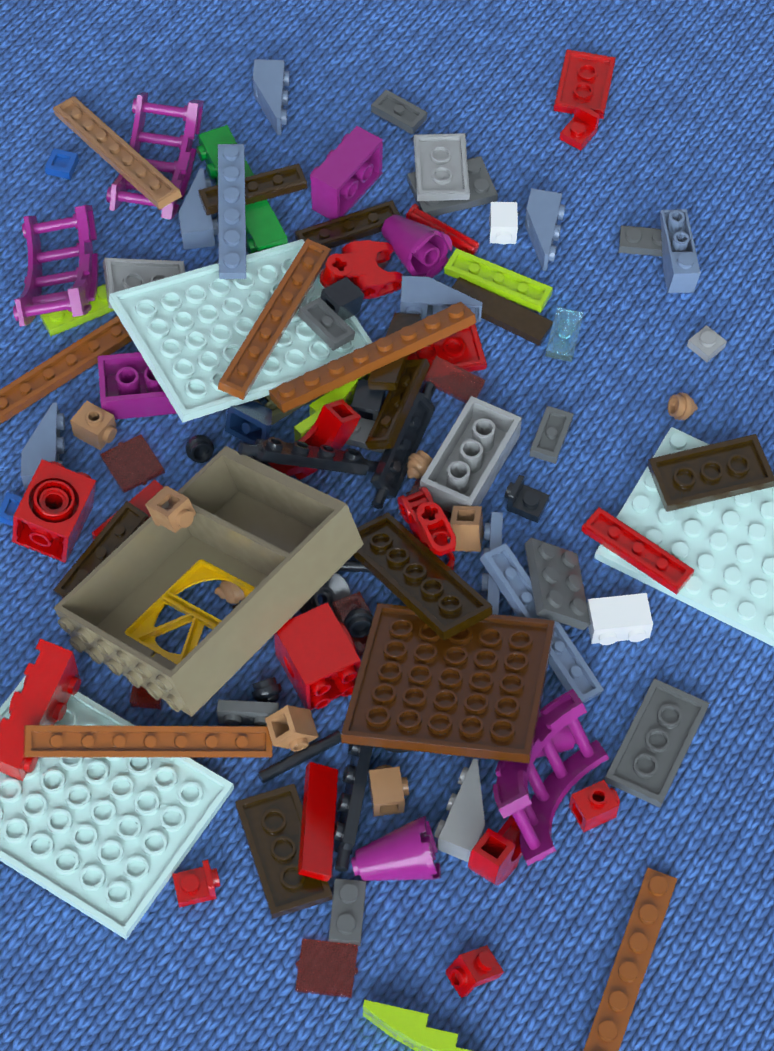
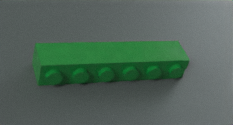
[196,125,288,254]

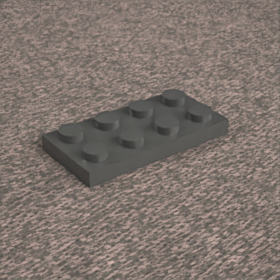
[605,678,710,808]

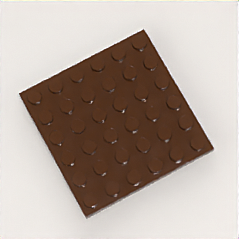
[341,603,555,763]

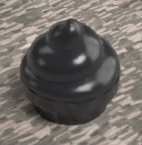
[185,435,214,463]
[344,607,373,638]
[252,677,282,703]

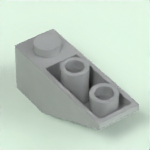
[434,758,485,862]

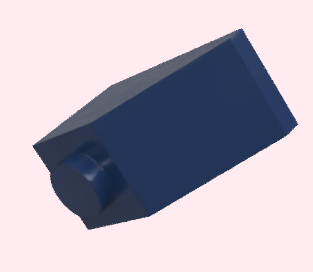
[225,400,272,445]

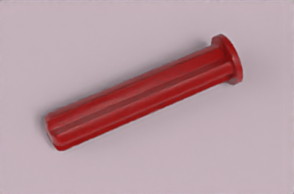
[406,204,479,255]

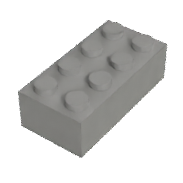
[420,396,522,513]

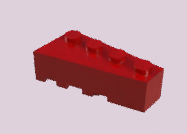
[0,639,81,781]

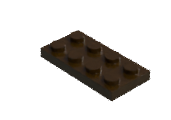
[647,434,774,512]
[235,784,333,919]

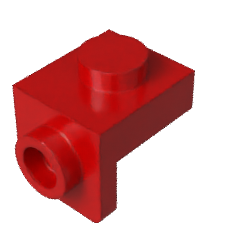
[445,945,504,998]

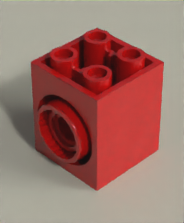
[12,459,96,563]
[274,602,361,710]

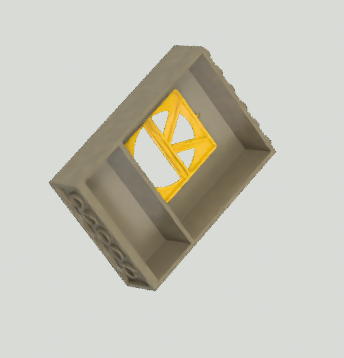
[54,446,364,717]

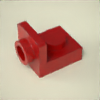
[559,104,600,151]
[172,859,220,908]

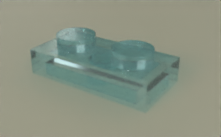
[545,307,584,362]

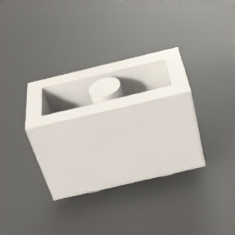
[587,593,653,645]

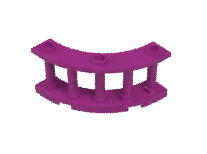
[106,92,204,220]
[13,205,99,327]
[493,689,609,866]

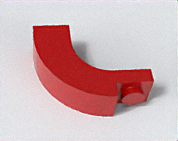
[269,399,361,480]
[468,815,523,886]

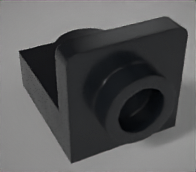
[504,475,550,523]

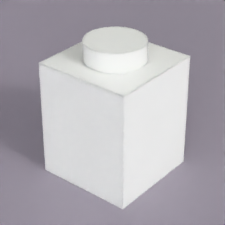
[490,202,518,245]

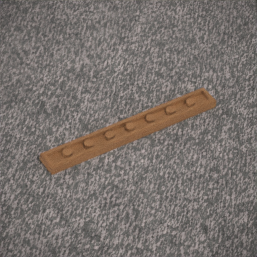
[53,96,182,210]

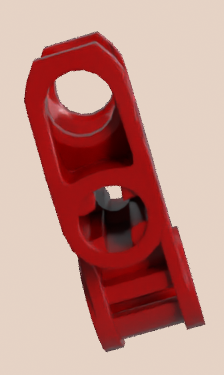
[319,240,403,299]
[397,487,456,570]

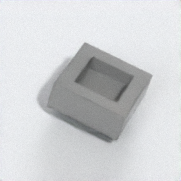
[687,325,727,362]

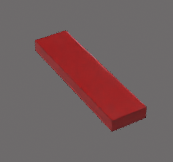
[581,507,694,595]
[298,762,338,882]

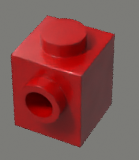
[569,780,620,832]

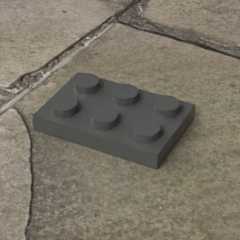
[407,156,498,217]
[525,537,591,630]

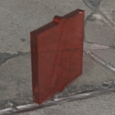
[100,434,165,493]
[295,938,358,998]

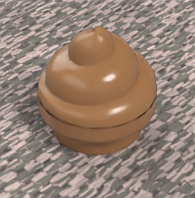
[668,392,698,420]
[407,450,433,479]
[215,580,245,604]

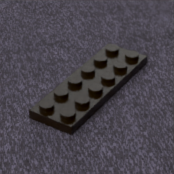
[353,512,493,641]

